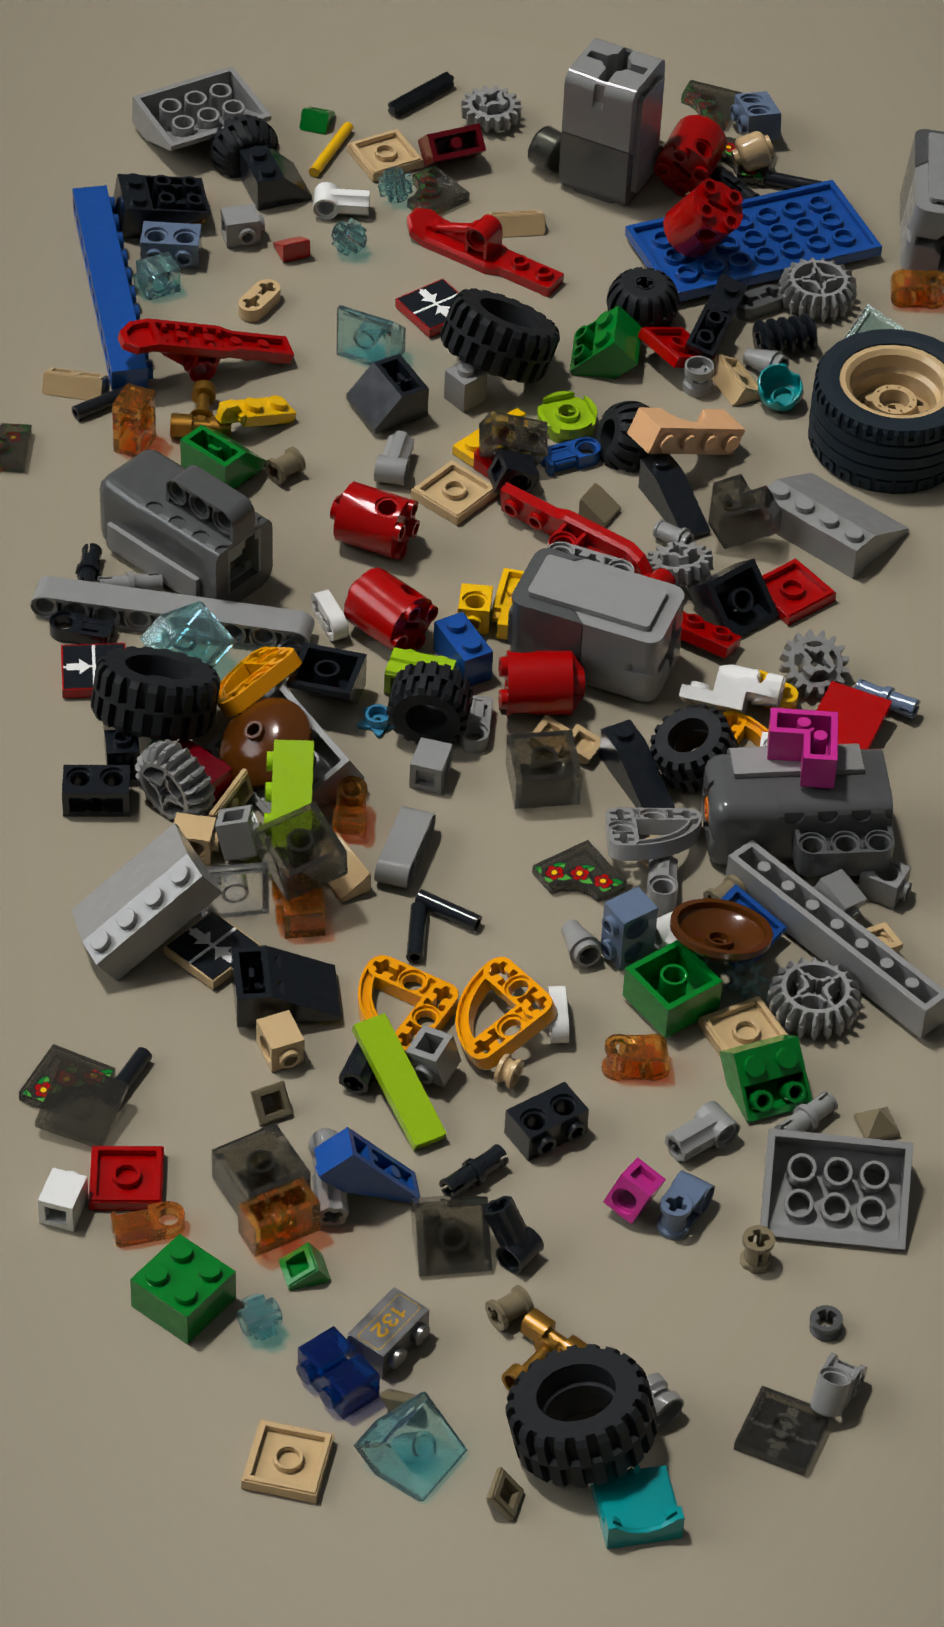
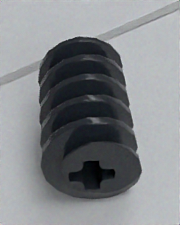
[752,314,818,353]

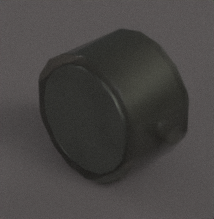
[528,126,561,174]

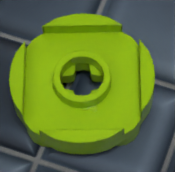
[537,391,598,443]

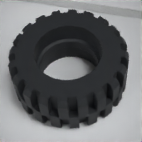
[440,288,560,383]
[91,646,221,741]
[506,1344,658,1488]

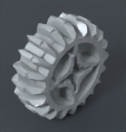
[779,257,857,323]
[135,739,216,822]
[767,957,862,1041]

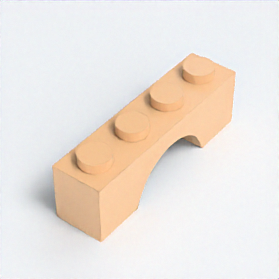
[627,407,746,455]

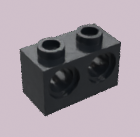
[62,765,131,817]
[504,1082,589,1161]

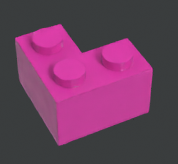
[767,707,838,789]

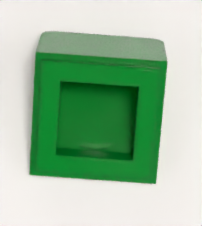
[299,106,335,134]
[278,1242,331,1291]

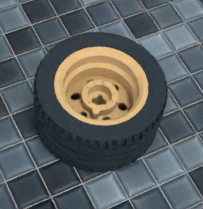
[808,329,944,494]

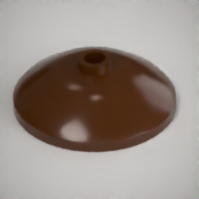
[219,697,312,789]
[670,898,773,963]

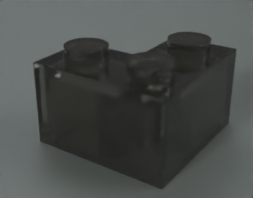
[708,474,783,549]

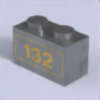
[347,1287,430,1379]

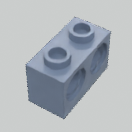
[730,91,781,140]
[140,221,202,269]
[601,887,658,970]

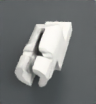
[679,664,786,714]

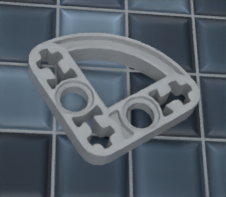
[605,807,702,861]

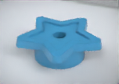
[357,704,394,738]

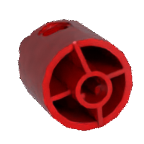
[654,115,727,197]
[663,178,743,258]
[330,481,420,561]
[344,567,438,651]
[498,650,585,715]

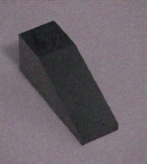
[638,454,710,539]
[599,719,675,808]

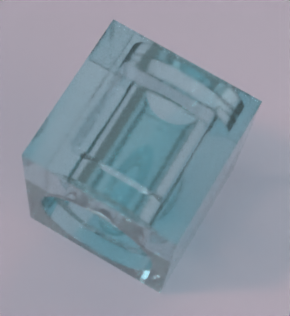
[133,252,181,301]

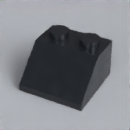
[240,145,312,211]
[687,559,780,636]
[287,642,367,704]

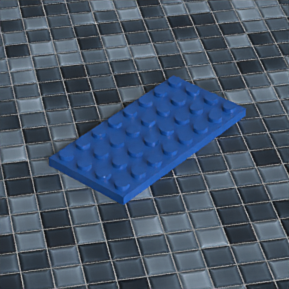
[625,180,882,302]

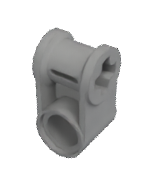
[810,1353,867,1417]

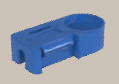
[539,437,601,476]

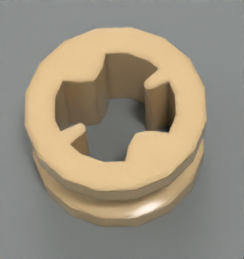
[494,1053,524,1089]

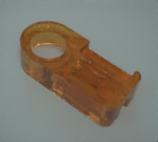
[110,1201,185,1248]

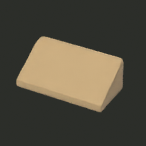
[484,210,545,237]
[711,354,760,406]
[42,367,109,400]
[208,768,254,820]
[310,833,371,903]

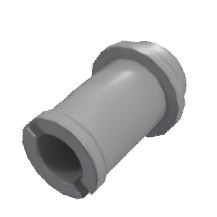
[653,519,694,545]

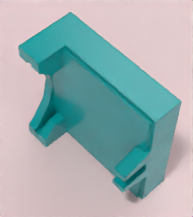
[590,1464,685,1549]

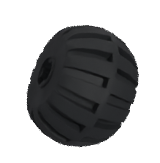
[210,114,280,178]
[606,267,680,328]
[596,401,656,472]

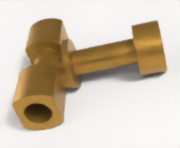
[170,380,232,438]
[501,1308,587,1390]

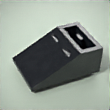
[113,173,210,238]
[231,945,342,1028]

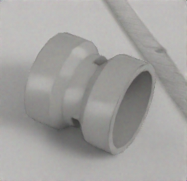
[683,356,714,398]
[647,1373,684,1427]

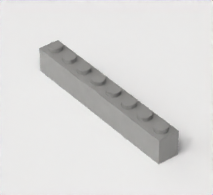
[726,840,944,1038]

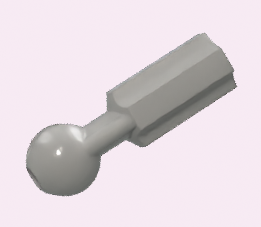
[308,1128,349,1227]

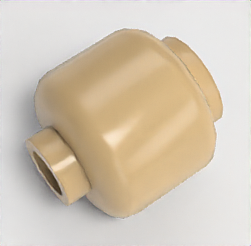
[731,131,775,172]

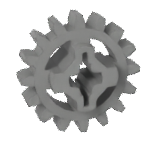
[461,86,521,132]
[647,541,714,586]
[779,629,850,700]

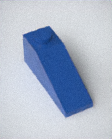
[314,1127,421,1203]

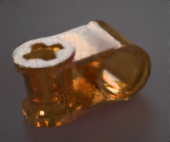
[890,269,944,309]
[332,776,368,839]
[601,1034,671,1081]

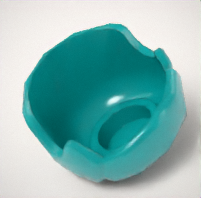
[757,364,804,412]

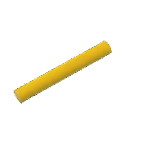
[309,122,354,177]

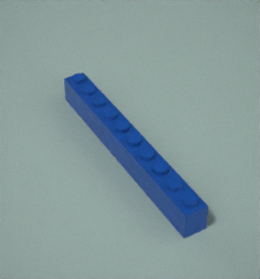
[72,185,153,393]

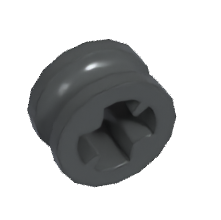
[809,1305,843,1342]

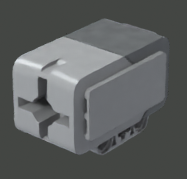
[559,38,665,205]
[900,129,944,277]
[507,542,685,702]

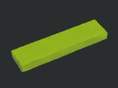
[352,1013,447,1151]

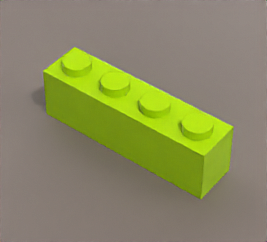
[262,739,314,878]

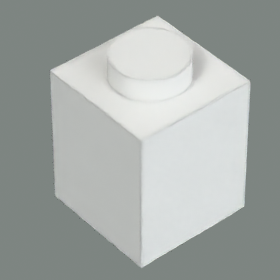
[38,1168,88,1232]

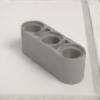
[374,806,436,889]

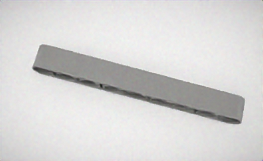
[30,576,315,648]

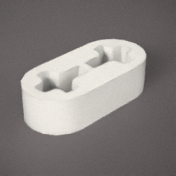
[311,589,349,641]
[547,986,569,1044]

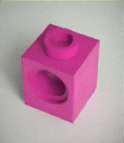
[603,1157,666,1224]

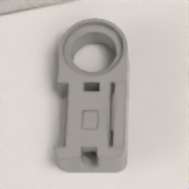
[459,695,493,753]

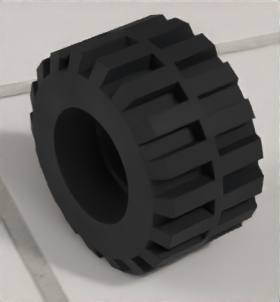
[386,661,473,745]
[650,704,739,794]

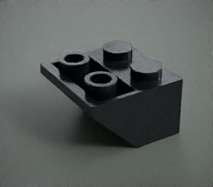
[346,354,429,434]

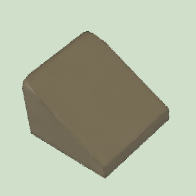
[579,483,621,527]

